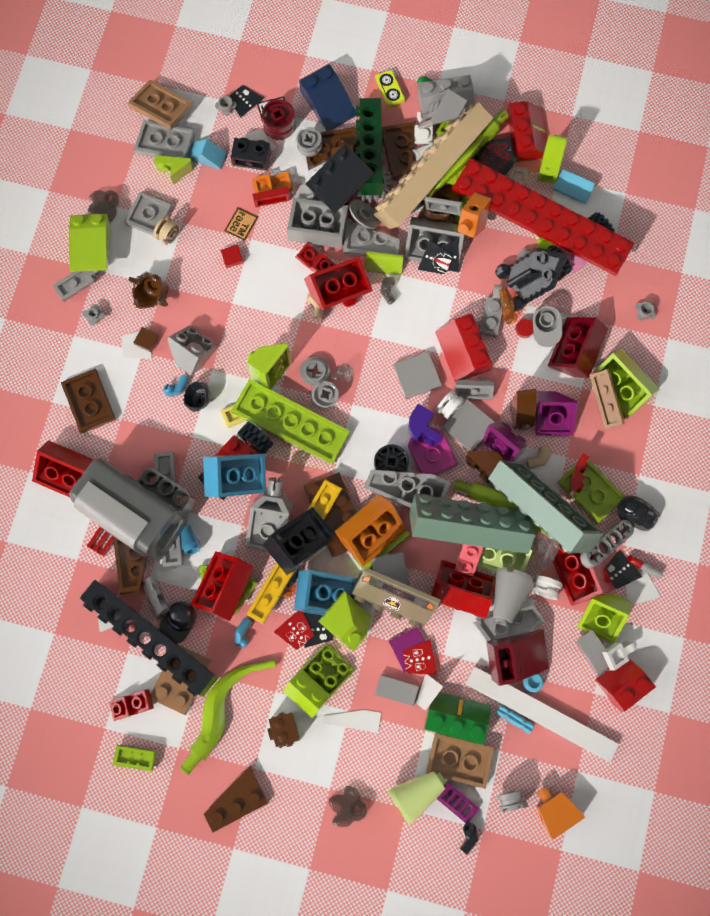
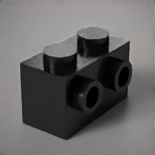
[230,137,271,171]

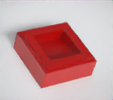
[220,244,244,268]

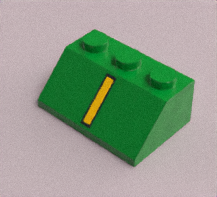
[423,692,491,745]

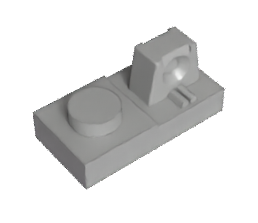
[455,377,494,400]

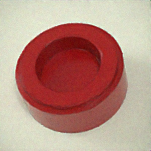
[515,319,533,338]

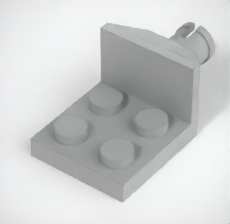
[245,477,294,551]

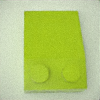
[69,213,111,272]

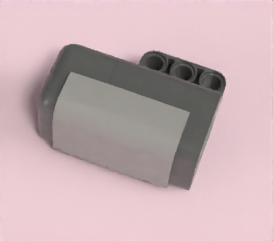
[69,458,195,562]

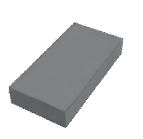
[375,675,419,706]

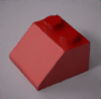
[595,658,656,712]

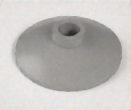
[349,199,381,229]

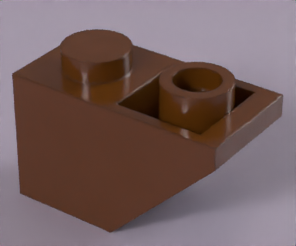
[465,451,506,485]

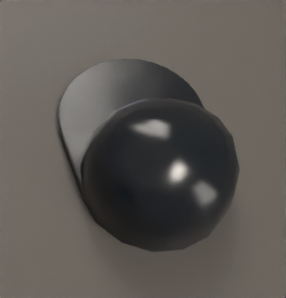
[159,601,196,644]

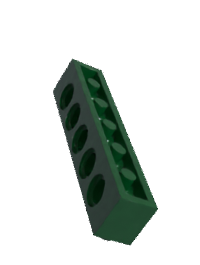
[356,98,383,195]

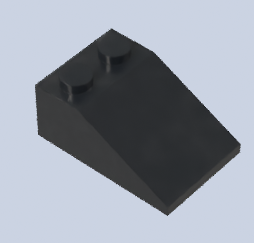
[263,507,337,575]

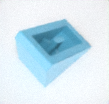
[188,139,227,170]

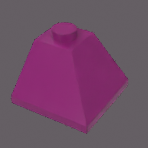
[535,391,578,436]

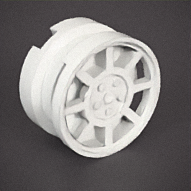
[436,390,465,420]
[531,575,563,600]

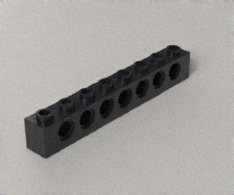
[80,579,219,697]

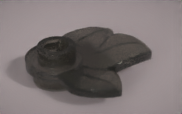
[88,190,119,223]
[329,786,367,827]

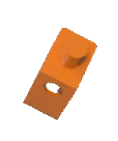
[458,192,492,238]
[536,785,585,840]

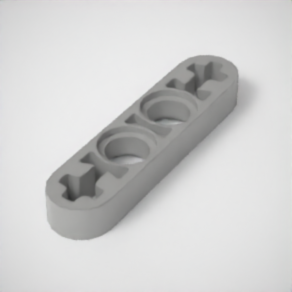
[580,520,634,568]

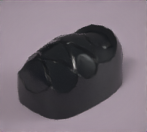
[618,495,660,531]

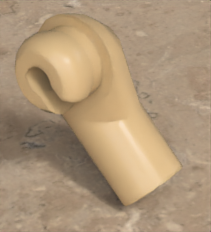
[307,294,324,320]
[527,445,552,469]

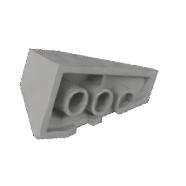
[364,470,451,508]

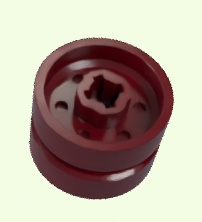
[261,99,296,140]

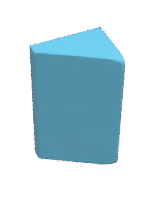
[553,169,595,204]

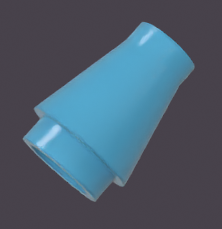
[181,525,201,555]

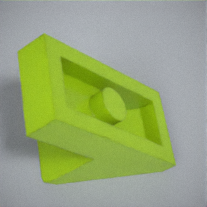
[154,155,193,184]

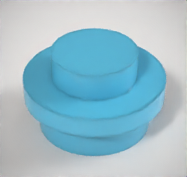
[523,674,544,693]

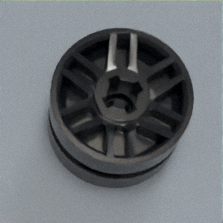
[374,444,409,472]

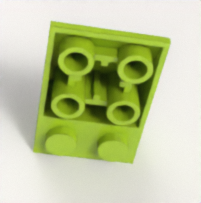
[283,644,355,718]

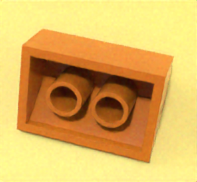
[335,495,407,567]

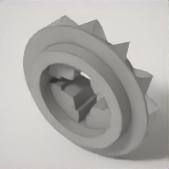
[300,357,330,386]

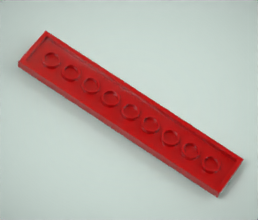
[452,159,635,276]

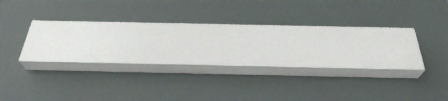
[465,666,619,762]

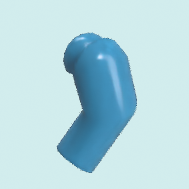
[163,375,190,397]

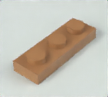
[589,369,625,429]

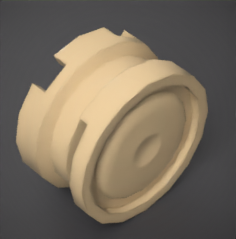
[153,216,180,245]

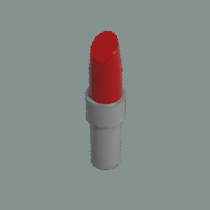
[627,555,663,579]

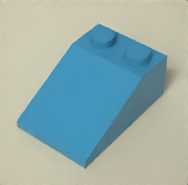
[203,454,266,497]
[294,570,359,615]

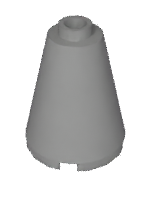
[493,567,535,626]

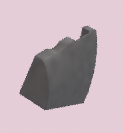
[142,575,169,620]

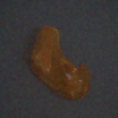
[499,288,517,324]

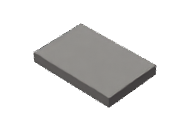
[133,120,196,158]

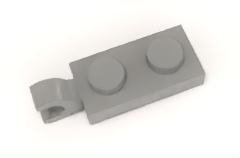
[52,270,103,302]
[479,284,505,337]

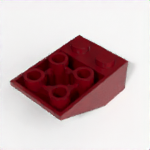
[486,629,549,686]

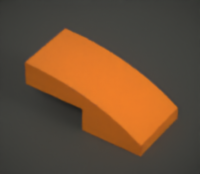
[252,171,294,193]

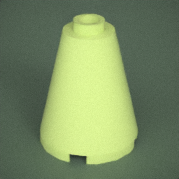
[388,771,446,826]

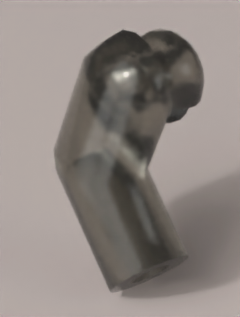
[380,277,396,305]

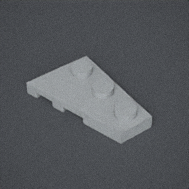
[343,218,400,256]
[473,605,545,641]

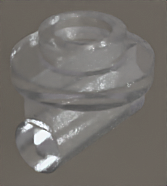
[332,363,354,382]

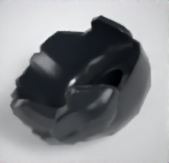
[183,382,211,412]

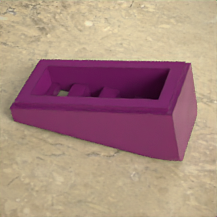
[437,781,480,823]

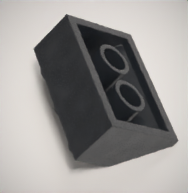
[305,144,374,214]

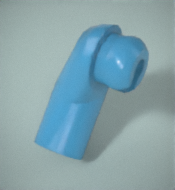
[235,617,252,648]

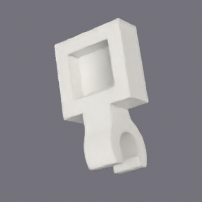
[602,641,637,670]

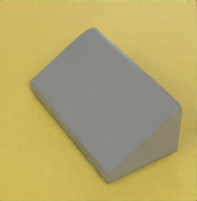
[425,197,465,215]

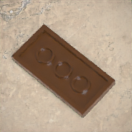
[304,472,356,558]

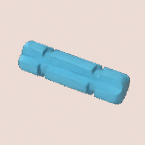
[496,705,534,733]

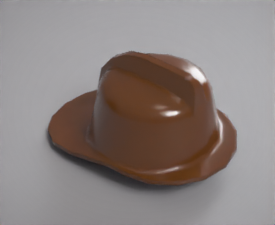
[423,185,461,222]

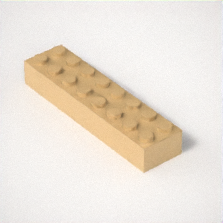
[373,102,493,230]

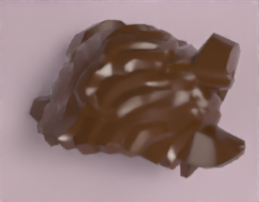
[128,271,169,309]

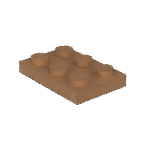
[128,80,193,130]
[151,644,212,715]
[426,733,494,789]

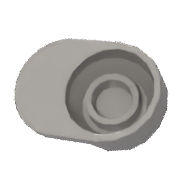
[532,305,562,347]

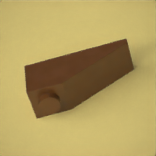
[510,389,537,431]

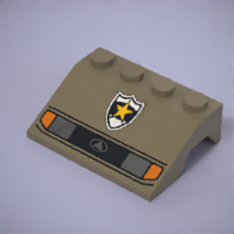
[351,567,441,628]

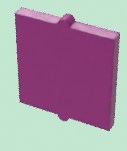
[389,627,425,673]

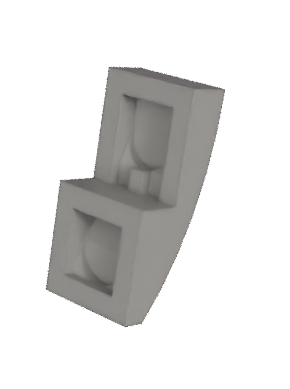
[575,630,609,675]

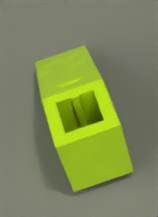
[537,135,567,184]

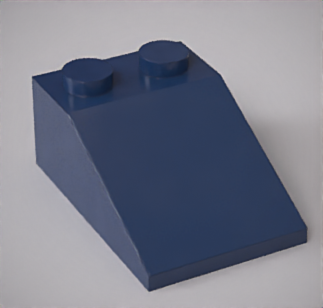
[299,64,356,131]

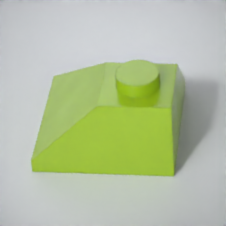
[318,591,371,652]
[577,594,632,644]

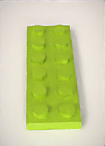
[231,379,350,465]

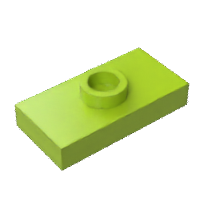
[112,745,157,772]

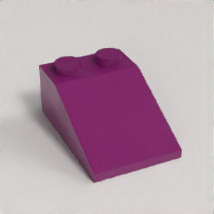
[482,420,528,461]

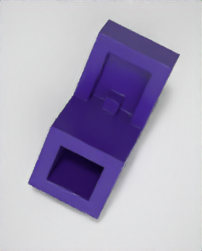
[408,404,442,447]

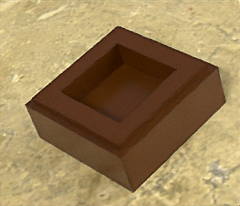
[133,327,159,352]

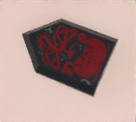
[474,137,518,176]

